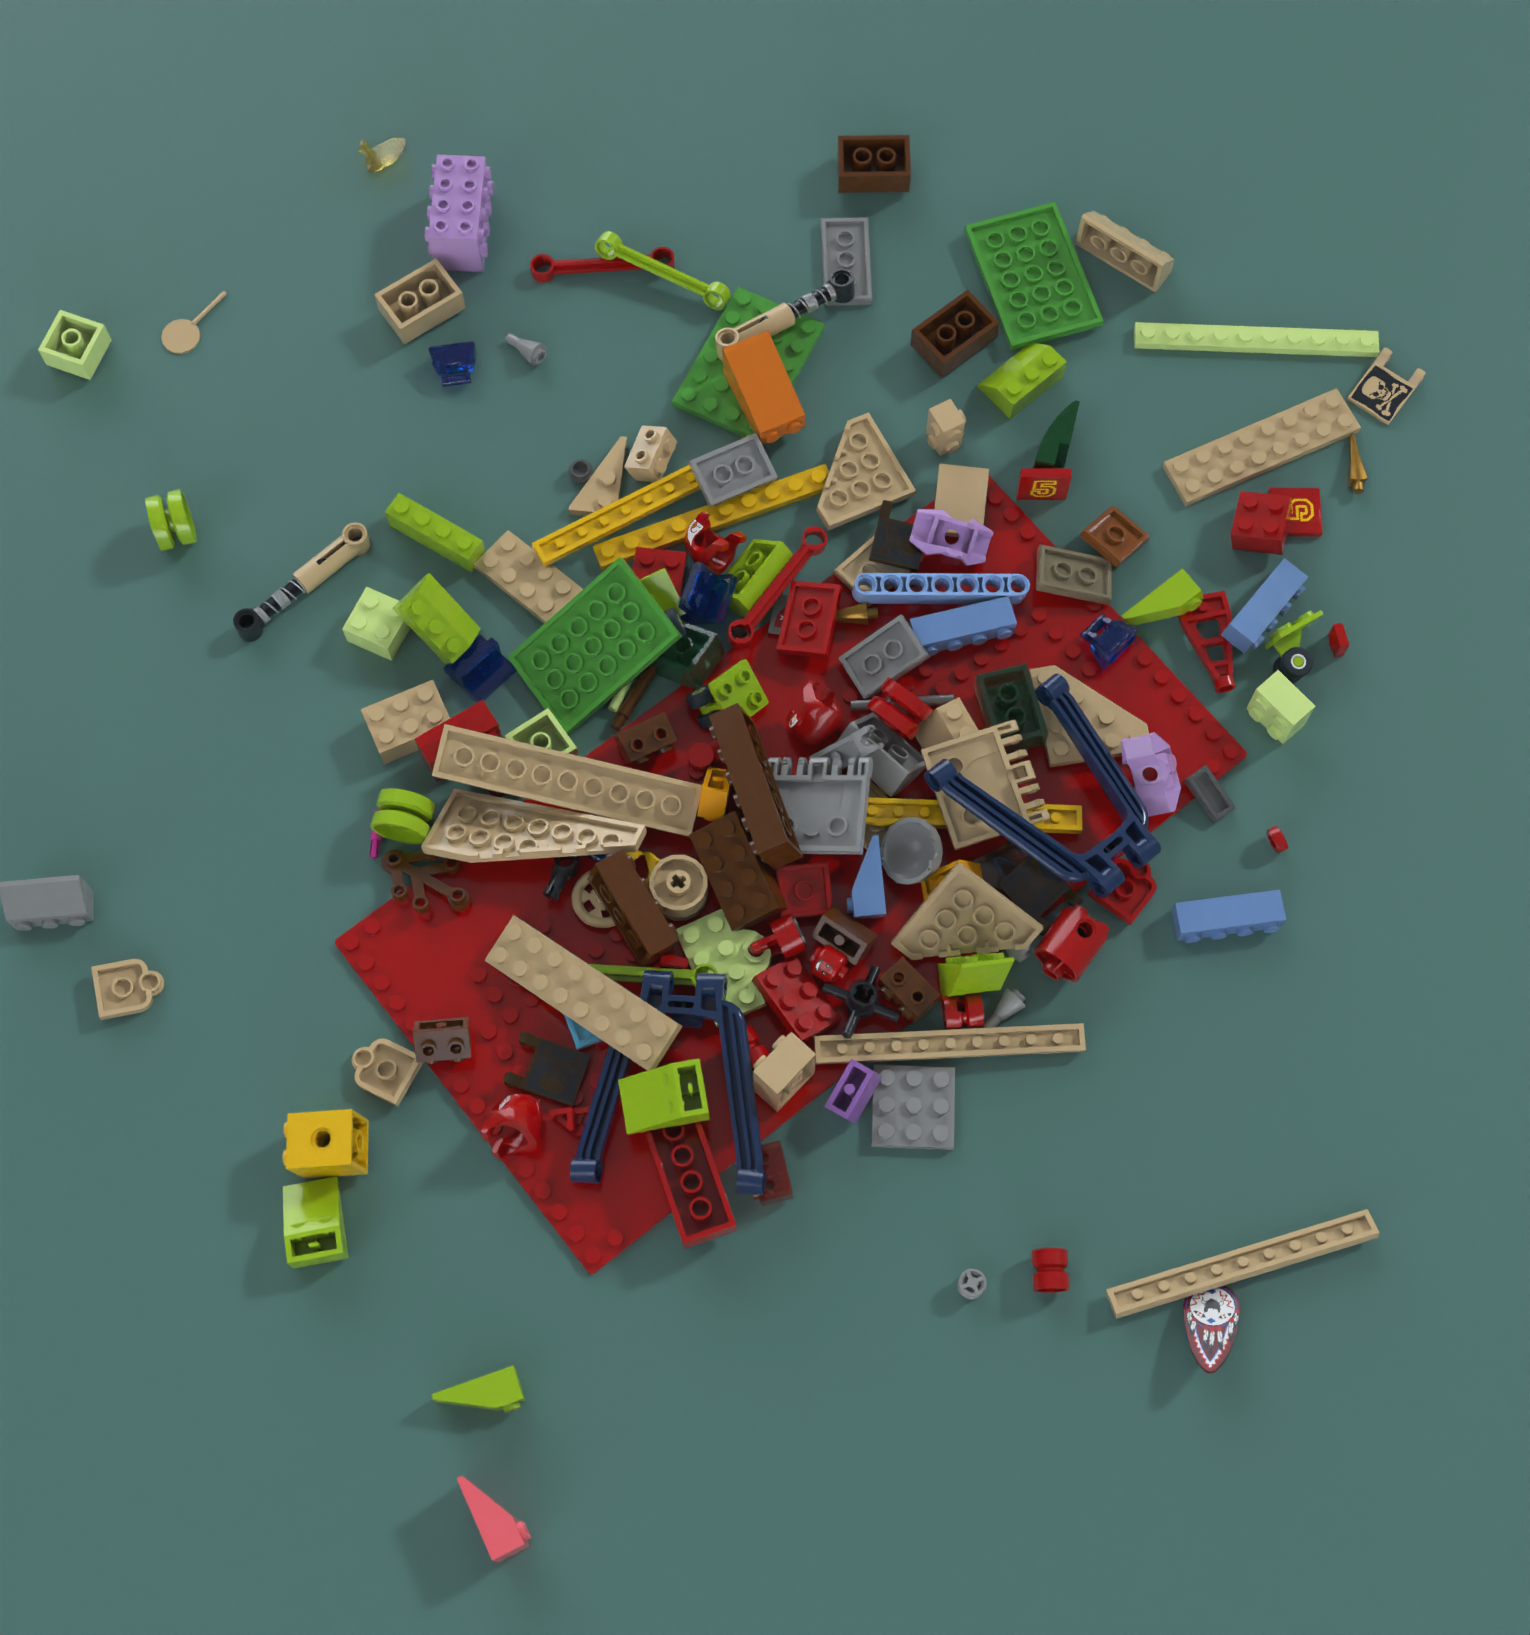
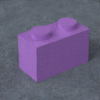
[824,1059,882,1124]

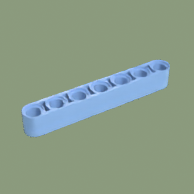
[852,573,1030,604]

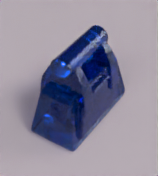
[428,341,477,387]
[1080,614,1138,670]

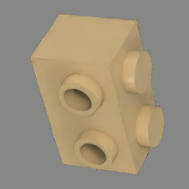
[926,399,966,456]
[624,425,677,482]

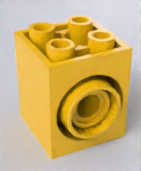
[283,1109,369,1179]

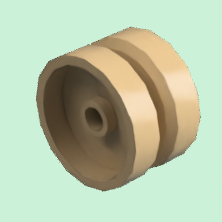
[649,855,708,921]

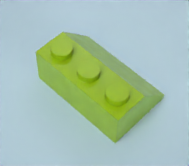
[977,343,1067,419]
[710,539,793,617]
[392,573,481,664]

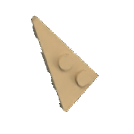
[569,436,628,516]

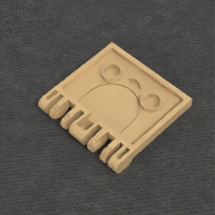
[921,720,1050,850]

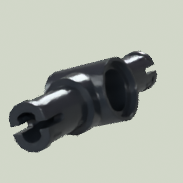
[543,856,581,901]

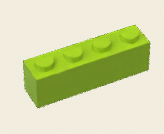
[385,493,485,573]

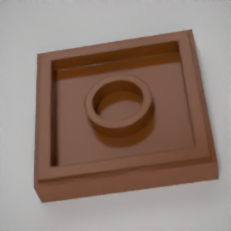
[1080,505,1150,568]

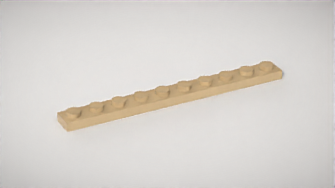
[814,1023,1086,1065]
[1106,1209,1379,1319]

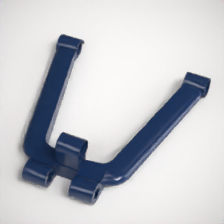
[924,673,1161,898]
[570,970,766,1195]

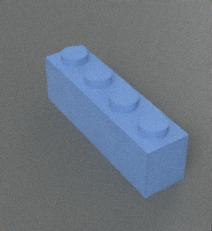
[1221,558,1308,654]
[909,596,1017,656]
[1171,890,1286,943]

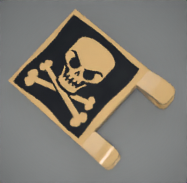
[1347,347,1426,425]

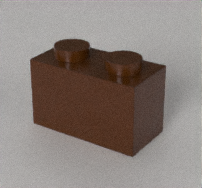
[811,906,878,966]

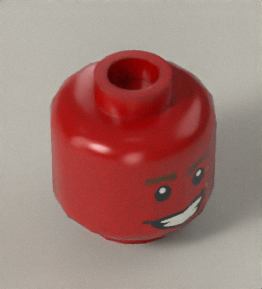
[809,945,850,984]

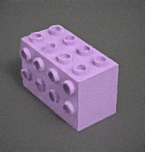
[425,155,494,272]

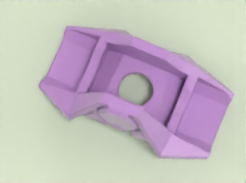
[909,509,993,566]
[1121,732,1181,817]

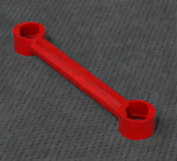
[530,247,675,283]
[727,526,828,649]

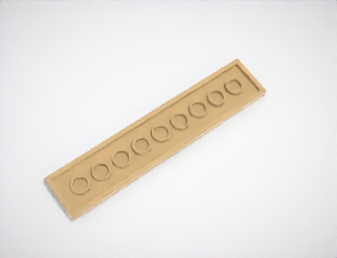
[432,724,702,837]

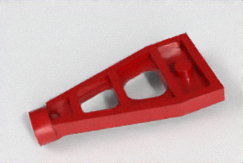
[1178,590,1236,694]

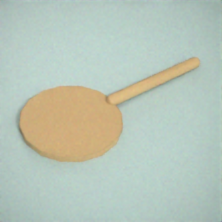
[161,291,227,354]

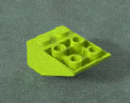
[937,953,1014,996]
[618,1059,710,1135]
[283,1176,349,1269]

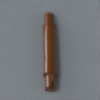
[611,654,666,731]

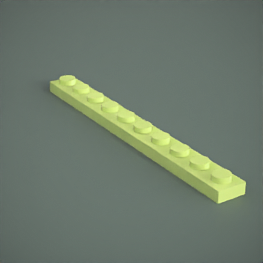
[1134,322,1379,357]

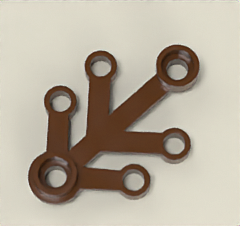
[381,849,470,914]

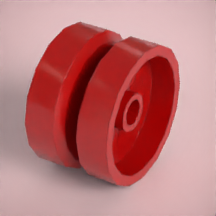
[866,677,934,740]

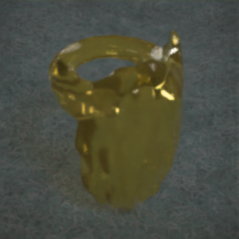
[357,137,406,173]

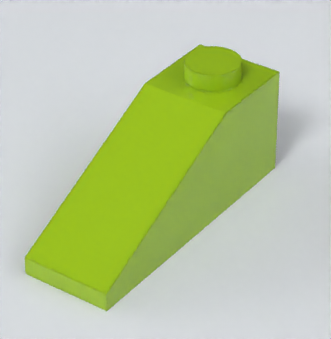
[1122,568,1204,627]
[431,1366,526,1413]

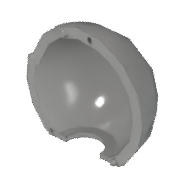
[880,817,943,885]

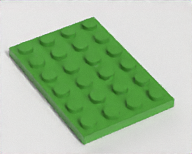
[964,202,1104,351]
[672,287,825,437]
[507,557,682,736]

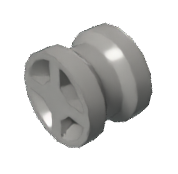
[957,1268,987,1300]

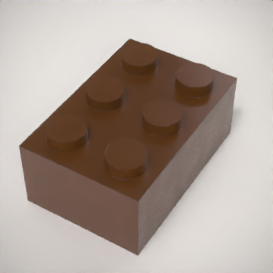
[837,135,911,193]
[910,289,1000,378]

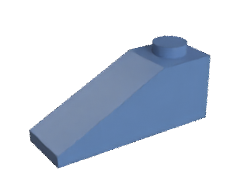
[846,835,886,920]

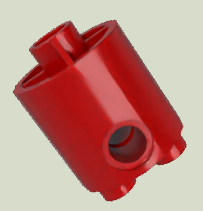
[1034,904,1110,982]

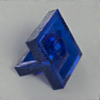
[678,562,738,626]
[443,635,517,703]

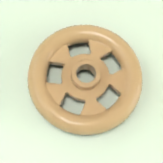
[572,870,616,928]

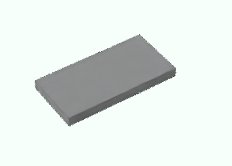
[820,217,872,306]

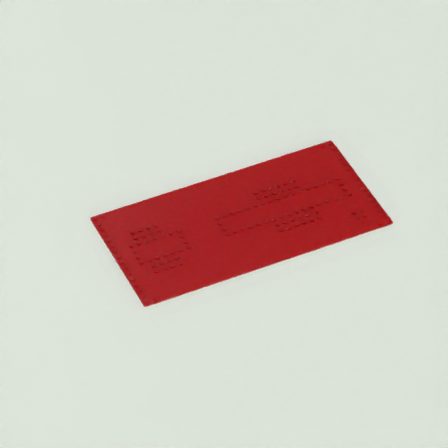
[335,475,1247,1274]

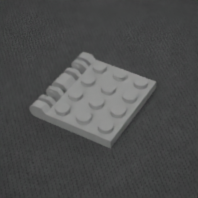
[768,757,873,855]

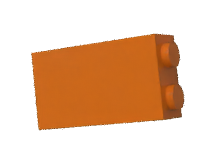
[722,330,805,444]

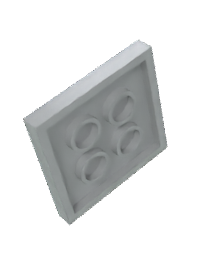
[871,1065,955,1150]

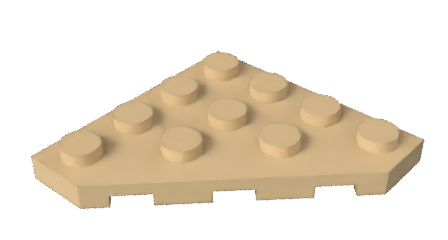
[816,412,916,531]
[1029,665,1149,768]
[891,861,1043,960]

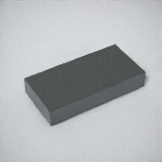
[1183,765,1236,823]

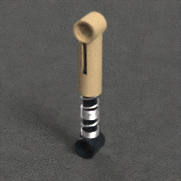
[715,268,855,361]
[233,522,371,642]

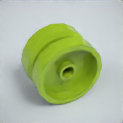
[145,489,197,551]
[370,788,436,845]

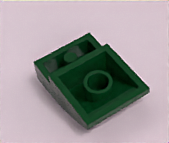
[1033,400,1080,468]

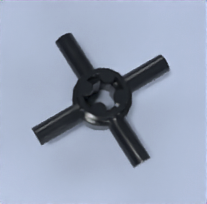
[822,966,901,1039]

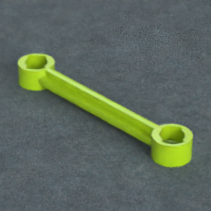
[595,231,731,310]
[589,964,719,988]

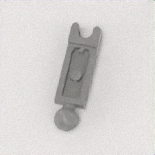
[795,724,884,775]

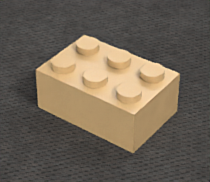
[374,258,466,345]
[361,680,450,764]
[753,1032,816,1112]

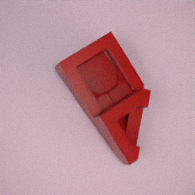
[549,1107,590,1137]

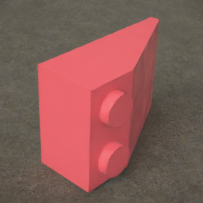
[457,1476,532,1563]

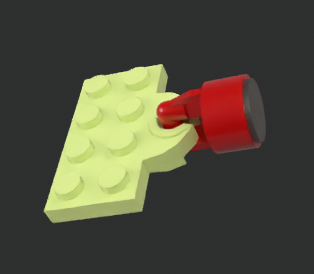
[676,909,808,1028]

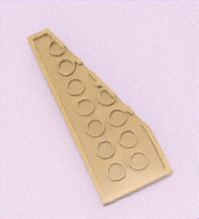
[421,789,647,863]

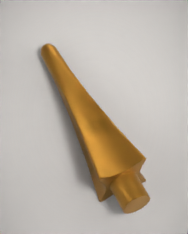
[1347,433,1368,494]
[836,602,878,625]

